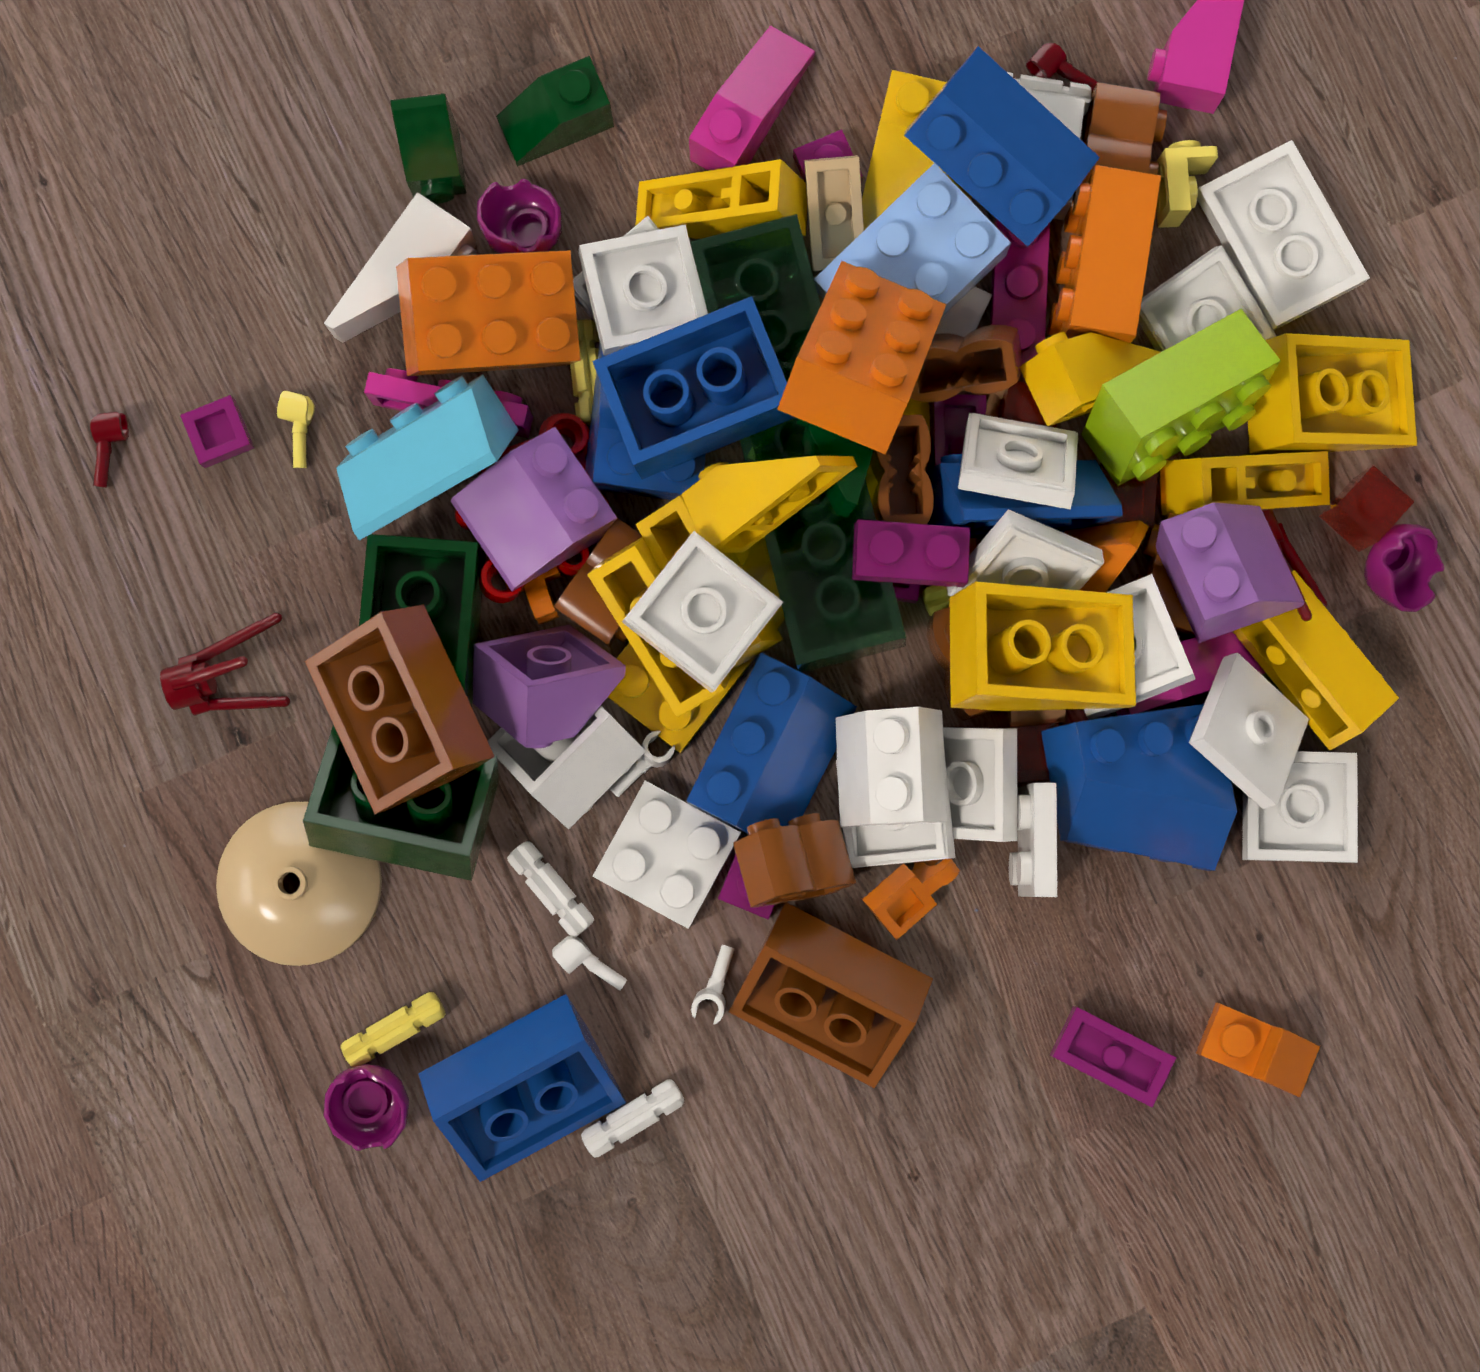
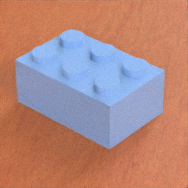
[814,163,1011,318]

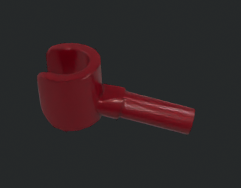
[1026,43,1100,94]
[90,412,129,488]

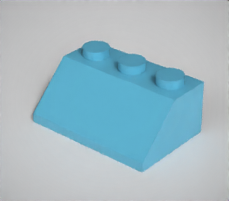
[336,374,519,540]

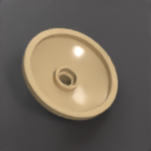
[216,802,382,966]

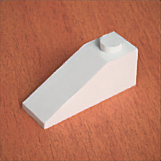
[324,192,477,343]

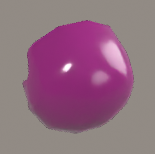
[477,178,562,254]
[1364,524,1444,612]
[323,1064,409,1151]

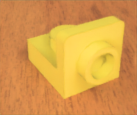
[1156,140,1218,228]

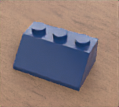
[904,46,1100,247]
[926,454,1123,536]
[686,653,857,834]
[418,994,626,1182]

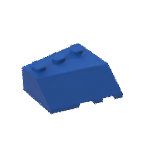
[1041,704,1237,871]

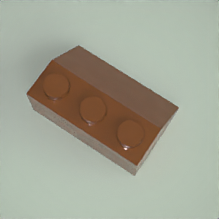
[305,605,495,814]
[728,902,933,1088]

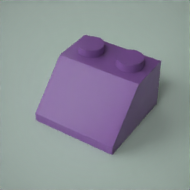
[451,427,617,592]
[1156,502,1305,643]
[473,625,626,749]

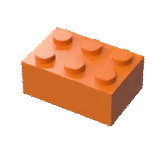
[1048,165,1161,343]
[396,250,581,376]
[777,261,946,455]

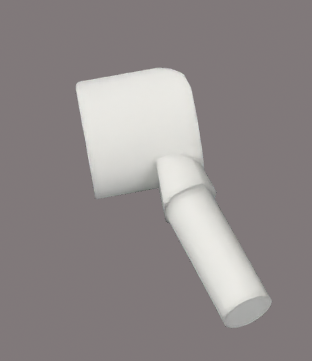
[609,731,675,797]
[552,936,627,991]
[691,945,735,1025]

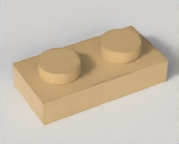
[804,155,864,271]

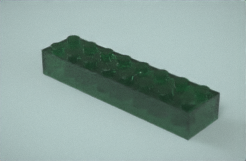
[690,214,906,673]

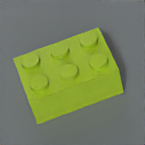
[1081,309,1281,486]

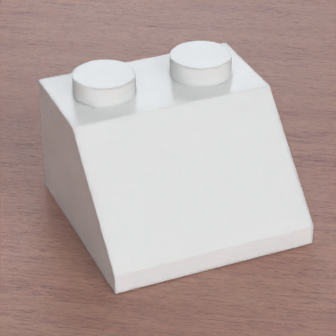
[488,706,646,829]
[835,707,947,827]

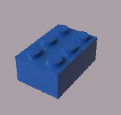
[592,296,795,479]

